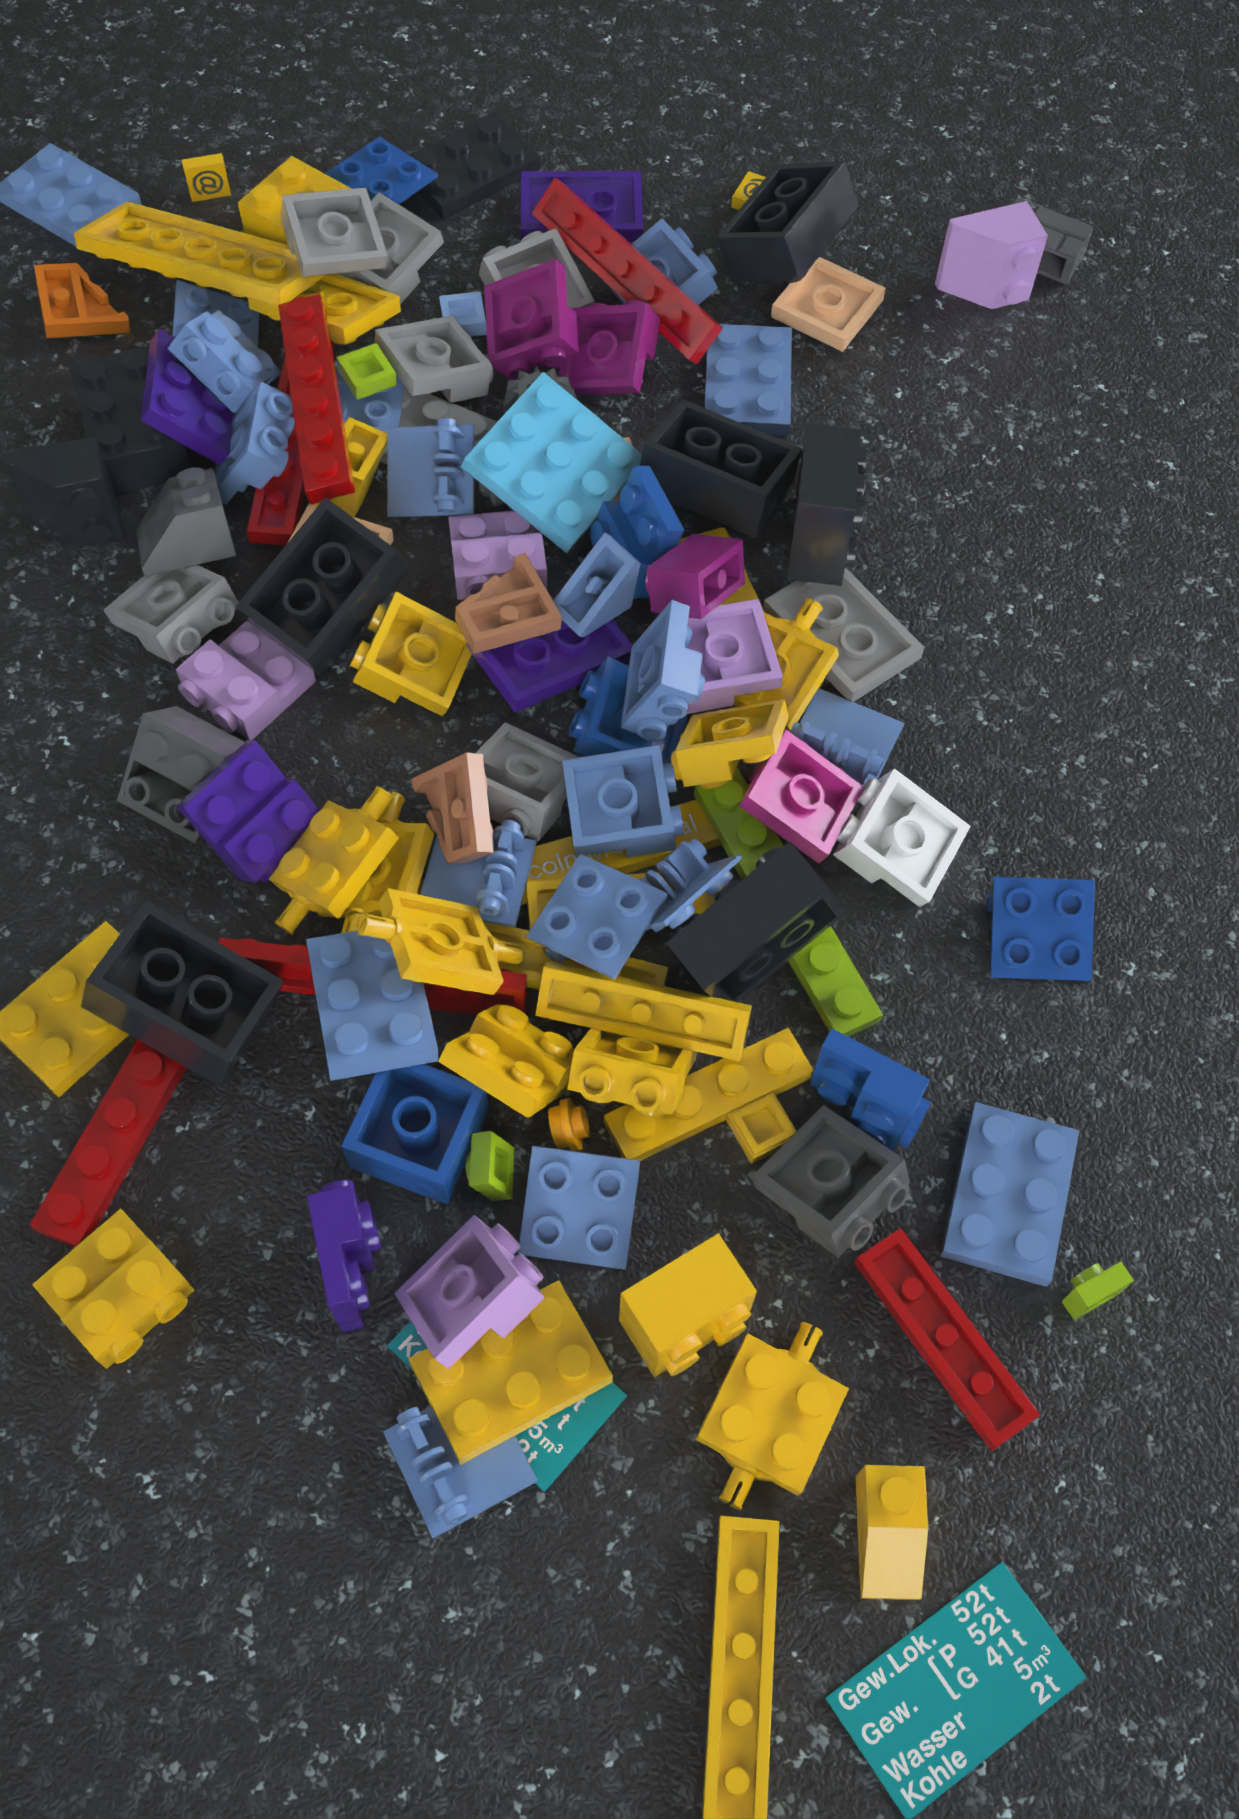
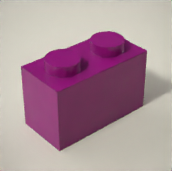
[646,534,745,619]

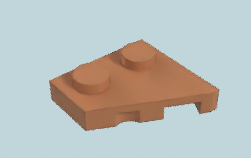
[455,553,562,654]
[411,753,494,864]

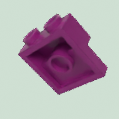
[484,258,579,380]
[559,300,661,396]

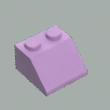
[935,201,1048,309]

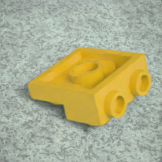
[350,592,472,717]
[671,699,789,789]
[438,1004,574,1118]
[567,1028,697,1116]
[32,1209,195,1369]

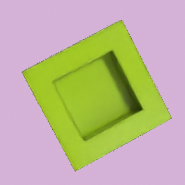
[336,343,397,400]
[465,1131,514,1201]
[1062,1261,1134,1321]

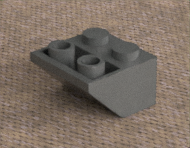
[117,706,245,844]

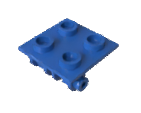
[325,136,438,204]
[986,877,1095,981]

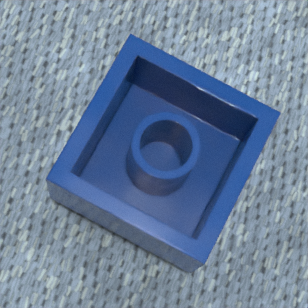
[341,1064,489,1205]

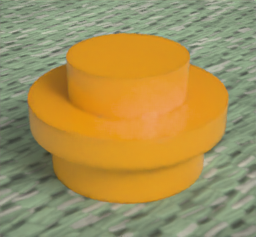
[548,1097,590,1151]

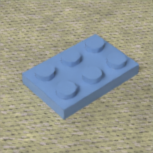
[0,143,142,253]
[704,324,792,436]
[306,931,439,1081]
[940,1102,1080,1287]

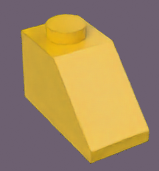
[309,417,388,517]
[856,1465,928,1600]

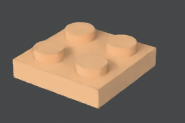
[771,257,886,352]

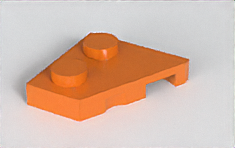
[34,263,130,338]

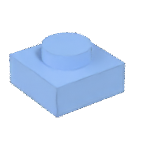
[439,291,487,336]

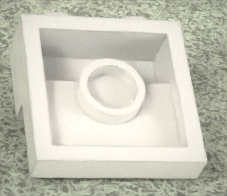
[833,769,971,907]

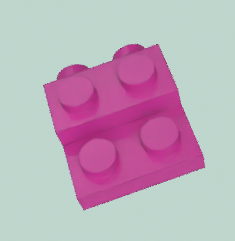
[739,730,864,864]

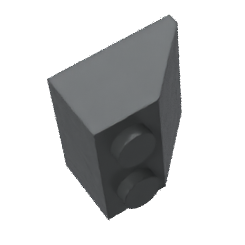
[136,468,236,577]

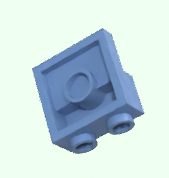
[602,218,718,305]
[168,310,282,414]
[215,382,295,505]
[620,600,705,741]
[562,745,684,858]

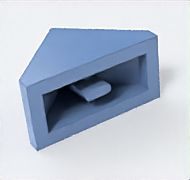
[553,533,641,638]

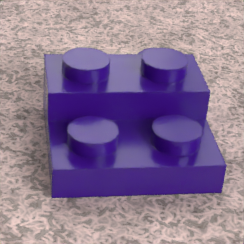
[176,740,320,883]
[307,1180,382,1333]

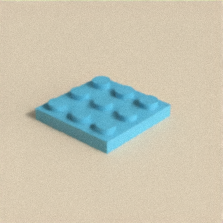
[461,372,642,553]

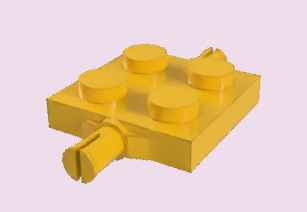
[733,598,839,732]
[269,786,399,935]
[316,792,434,933]
[356,888,524,995]
[695,1322,849,1510]

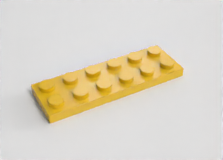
[74,201,327,307]

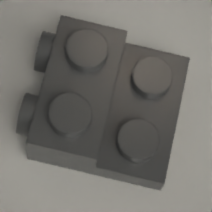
[752,1105,910,1258]

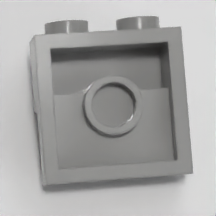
[281,188,388,277]
[337,192,444,304]
[479,228,595,308]
[374,316,493,403]
[104,565,239,664]
[475,723,581,841]

